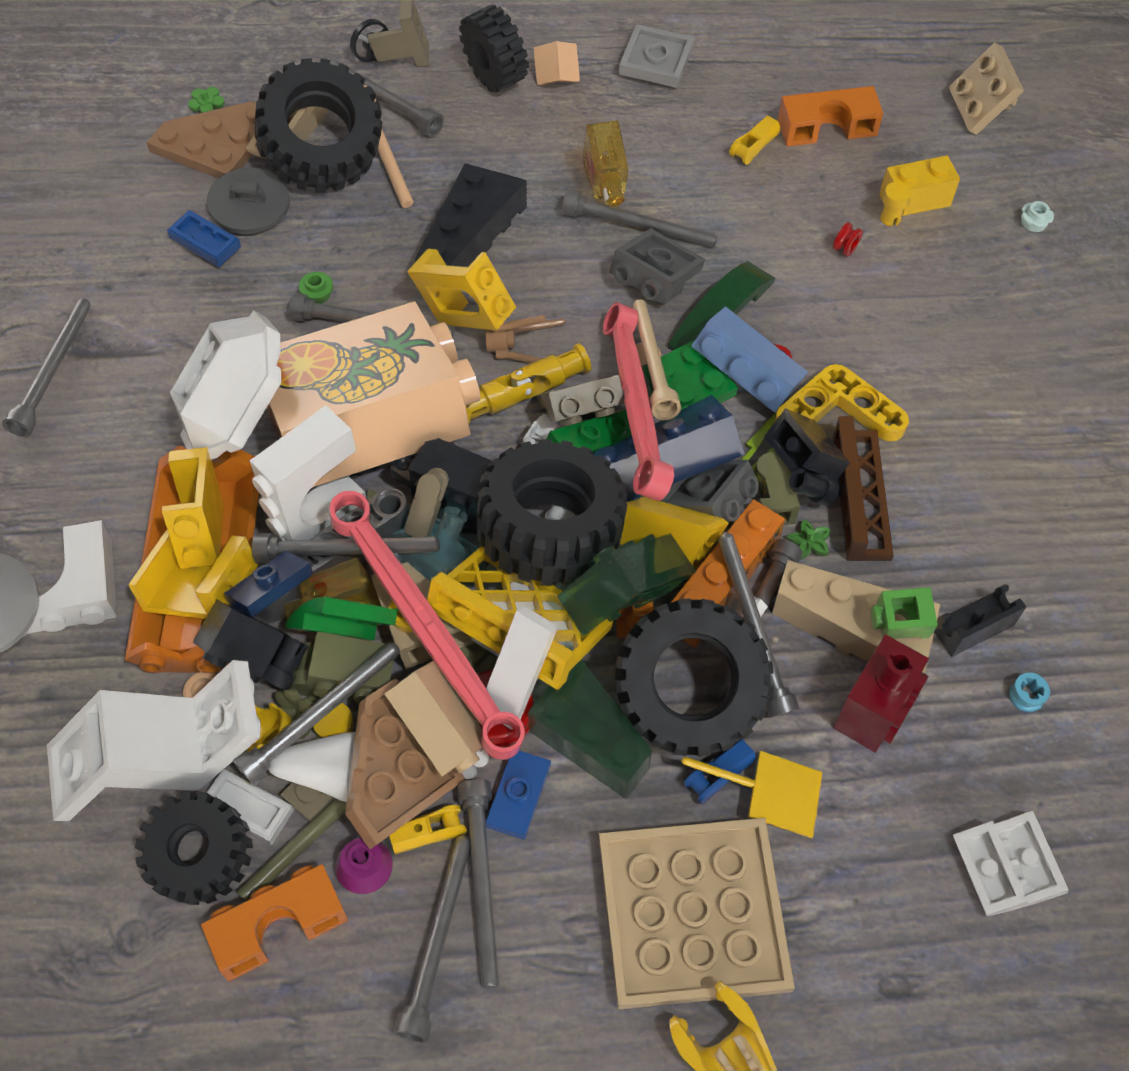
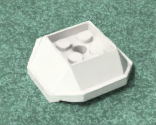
[170,310,281,460]

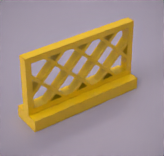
[427,546,613,690]

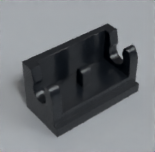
[934,584,1027,657]

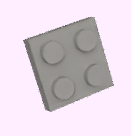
[619,24,695,88]

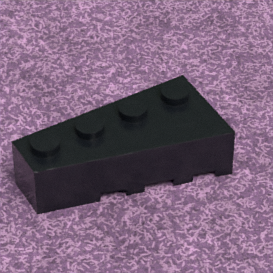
[415,163,527,267]

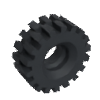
[459,4,529,93]
[135,791,253,905]

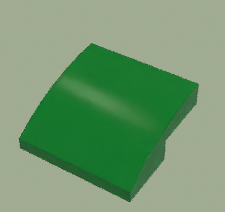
[286,597,398,641]

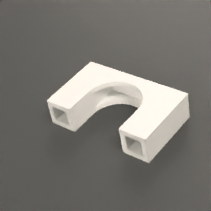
[250,405,366,541]
[23,520,117,637]

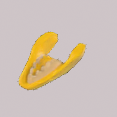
[669,980,777,1071]

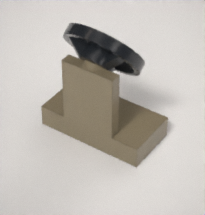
[350,0,429,67]

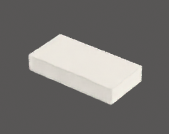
[207,769,294,846]

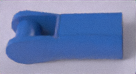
[684,739,756,804]

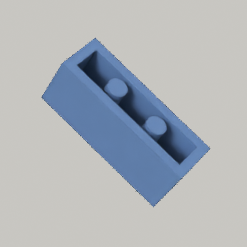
[691,307,808,413]

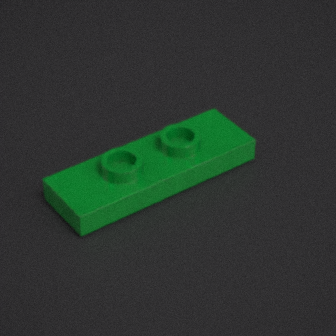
[546,410,632,455]

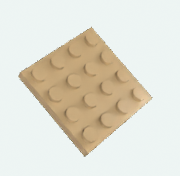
[599,818,795,1010]

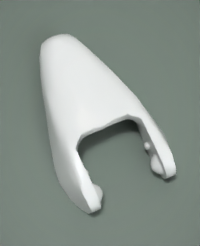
[269,732,356,802]

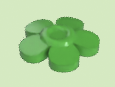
[188,87,225,113]

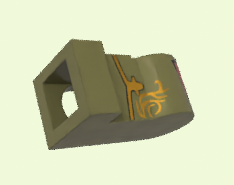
[754,453,800,525]

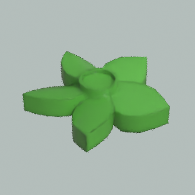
[786,519,830,560]

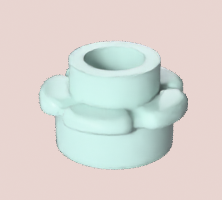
[1021,201,1054,232]

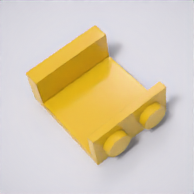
[162,447,224,569]
[128,530,258,619]

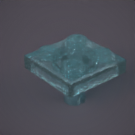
[390,506,489,579]

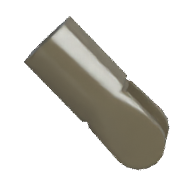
[404,468,449,537]

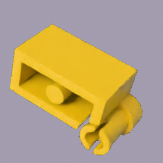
[879,155,960,227]

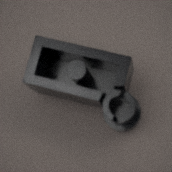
[764,408,850,506]
[193,599,309,690]

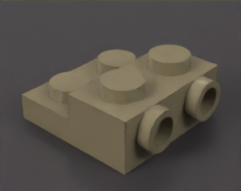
[537,375,625,427]

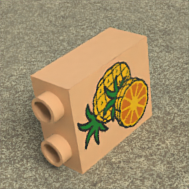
[267,301,480,487]

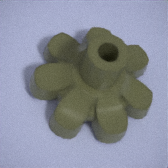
[275,688,317,739]

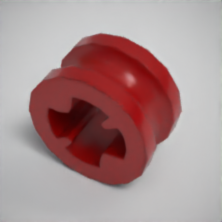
[833,222,863,257]

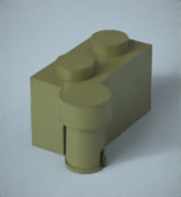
[290,632,394,704]

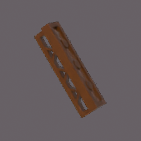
[833,416,894,561]

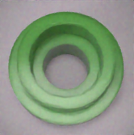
[299,272,333,304]

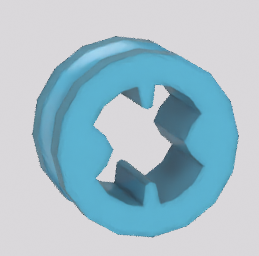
[1009,673,1050,712]

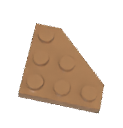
[146,101,256,179]
[345,678,466,849]

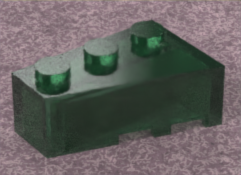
[557,533,696,636]
[528,659,652,799]

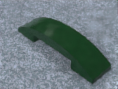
[668,261,775,351]

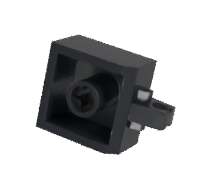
[390,438,492,535]

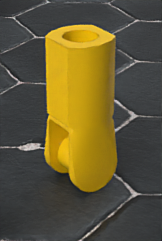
[729,115,780,165]
[389,805,467,855]

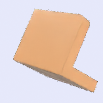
[533,41,580,85]

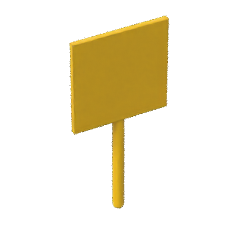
[681,751,823,838]

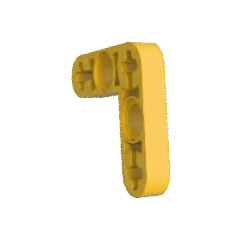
[774,364,909,442]

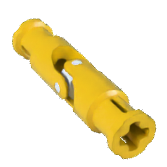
[465,343,592,424]

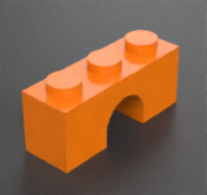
[778,86,884,147]
[201,864,349,982]

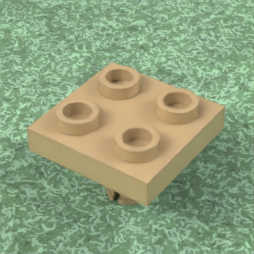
[949,42,1024,135]

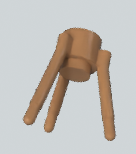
[485,315,566,364]

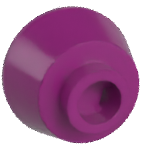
[335,837,393,894]

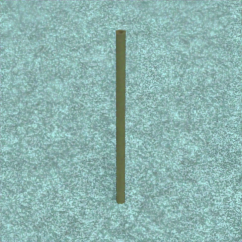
[236,653,498,902]

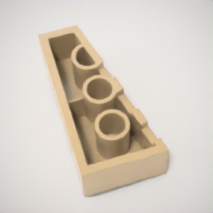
[772,560,941,673]

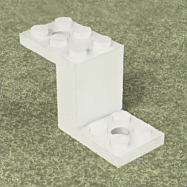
[47,660,260,821]

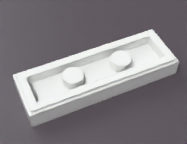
[486,605,559,729]

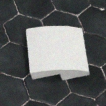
[953,811,1069,916]

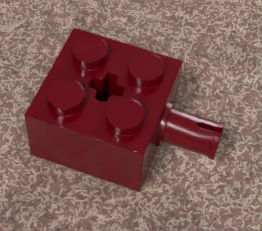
[833,634,929,753]

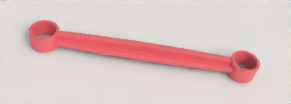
[603,302,674,501]
[330,491,525,760]

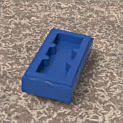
[167,210,241,267]
[486,751,551,840]

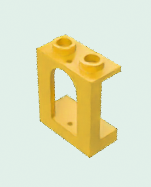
[407,249,516,331]

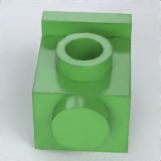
[871,587,938,639]

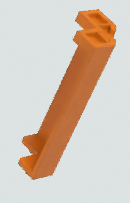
[125,445,259,674]

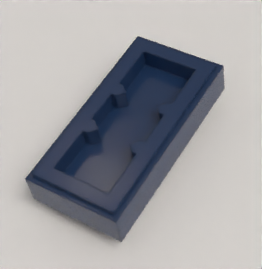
[224,551,314,617]

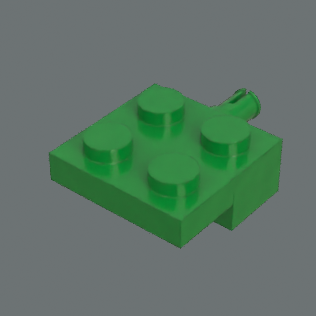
[641,339,738,411]

